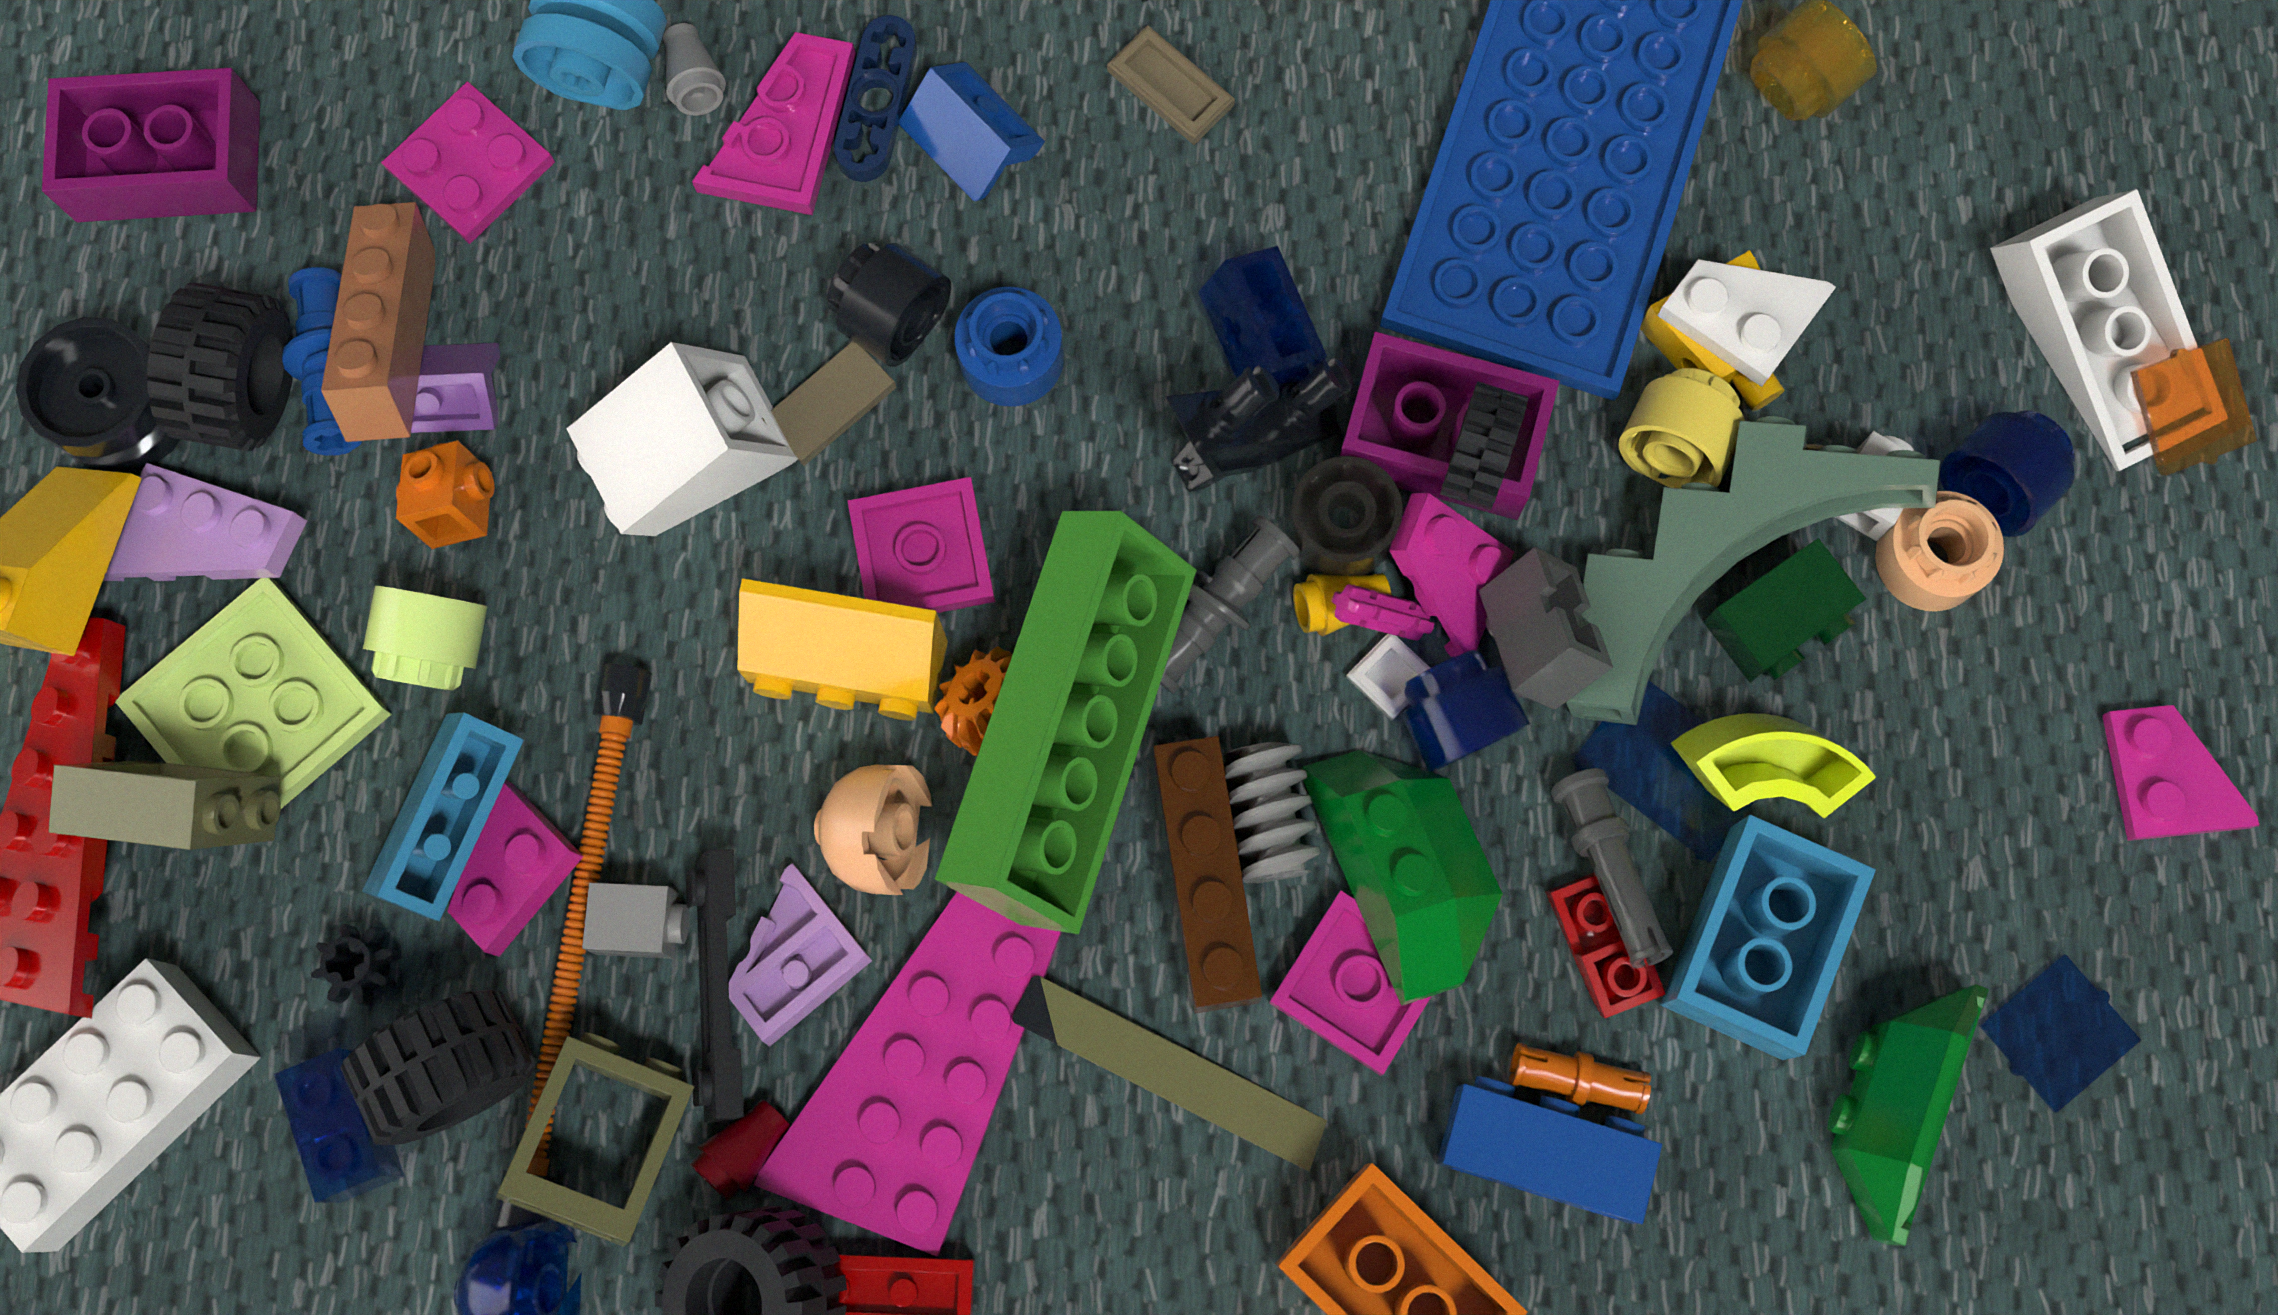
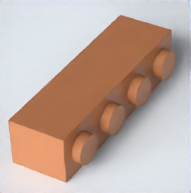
[321,202,435,442]

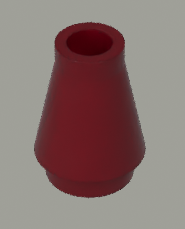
[690,1099,790,1201]

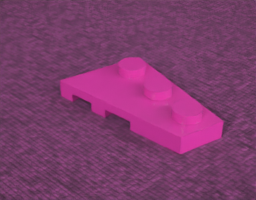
[692,32,856,215]

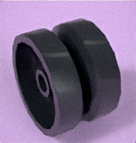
[16,317,181,473]

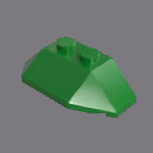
[1301,750,1503,1006]
[1827,984,1989,1246]

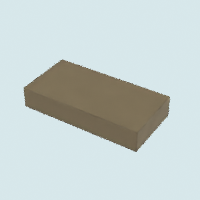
[1107,25,1235,145]
[761,341,897,466]

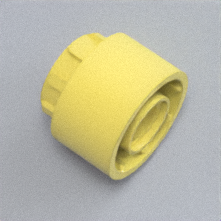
[1619,368,1745,489]

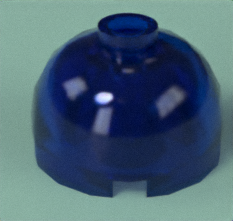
[454,1222,582,1315]

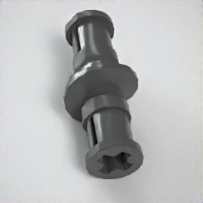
[1160,515,1300,695]

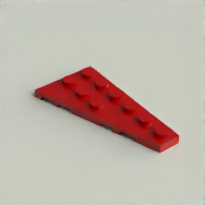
[0,617,126,1019]

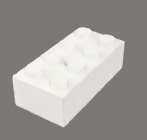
[0,958,261,1253]

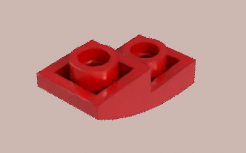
[1545,873,1666,1018]

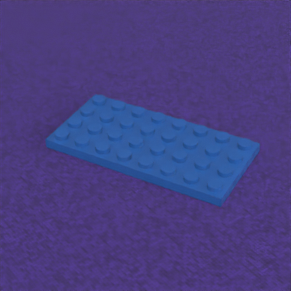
[1380,0,1743,401]

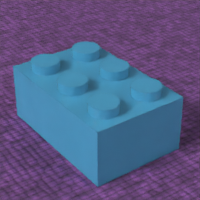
[1660,815,1876,1060]

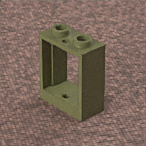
[49,761,281,850]
[496,1033,694,1247]

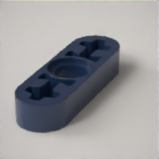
[834,15,918,182]

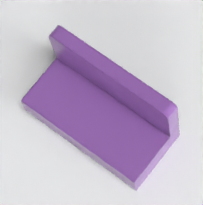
[411,343,500,433]

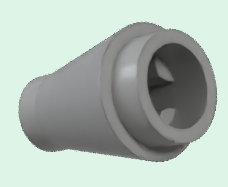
[663,23,726,116]

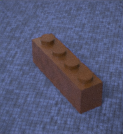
[1154,736,1262,1014]

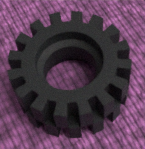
[1440,381,1528,510]

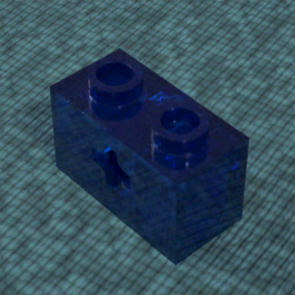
[1198,246,1327,384]
[274,1048,405,1203]

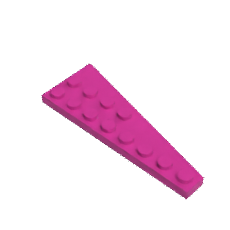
[754,892,1062,1257]

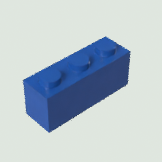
[1436,1076,1662,1224]

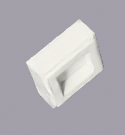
[1346,634,1437,721]

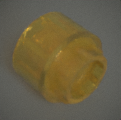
[1750,0,1877,121]

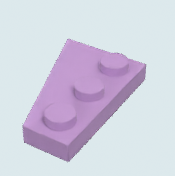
[103,463,307,581]

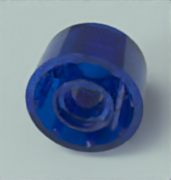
[1940,410,2075,537]
[1401,650,1531,773]

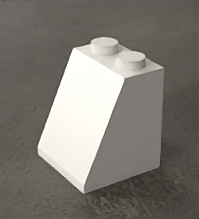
[567,342,798,536]

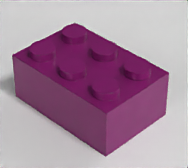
[42,68,260,222]
[1337,332,1560,520]

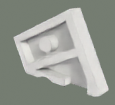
[1658,259,1836,387]

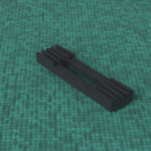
[686,849,743,1123]

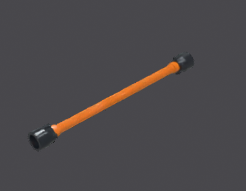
[492,663,652,1232]

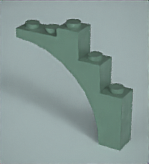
[1566,416,1940,725]

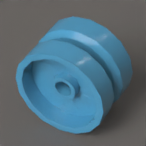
[512,0,667,110]

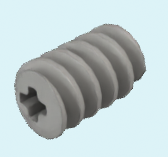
[1223,742,1321,883]

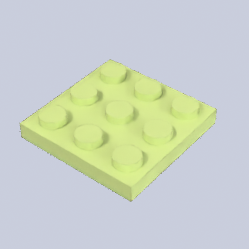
[115,578,392,809]

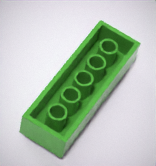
[935,511,1197,935]

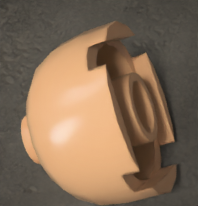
[814,765,932,895]

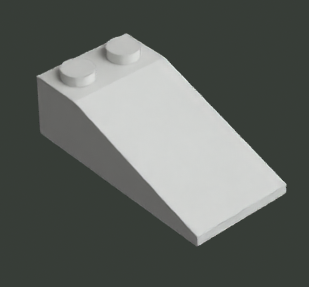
[1990,189,2225,471]

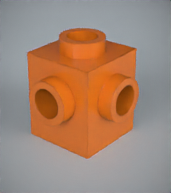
[396,440,495,549]

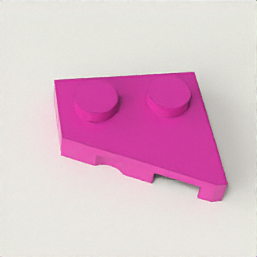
[1389,493,1514,661]

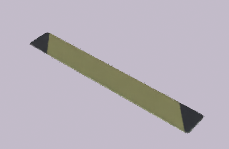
[1012,976,1327,1171]

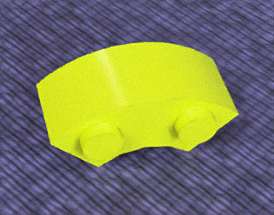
[1671,713,1876,818]

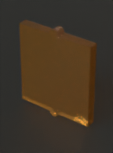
[2130,338,2257,476]

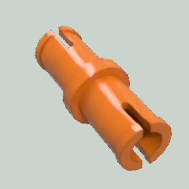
[1509,1043,1651,1115]

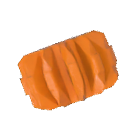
[934,646,1013,756]

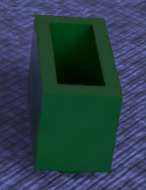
[1703,538,1866,683]

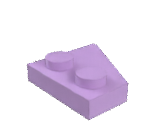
[729,863,872,1047]

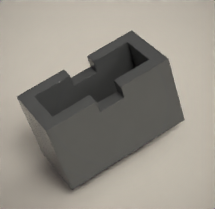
[1479,547,1613,710]

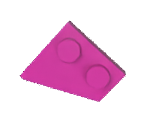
[2102,705,2259,841]
[447,780,584,957]

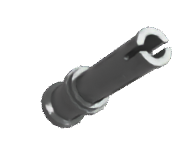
[1551,768,1673,968]

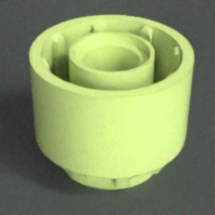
[363,586,488,691]

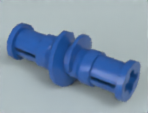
[282,267,362,456]

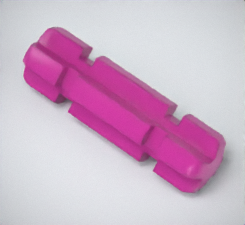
[1331,584,1435,641]

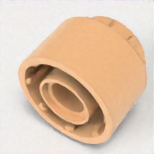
[1875,491,2004,611]

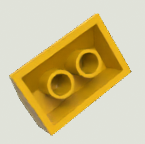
[737,578,948,721]

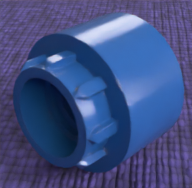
[955,287,1064,406]

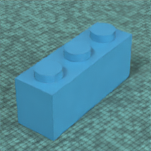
[362,712,524,921]

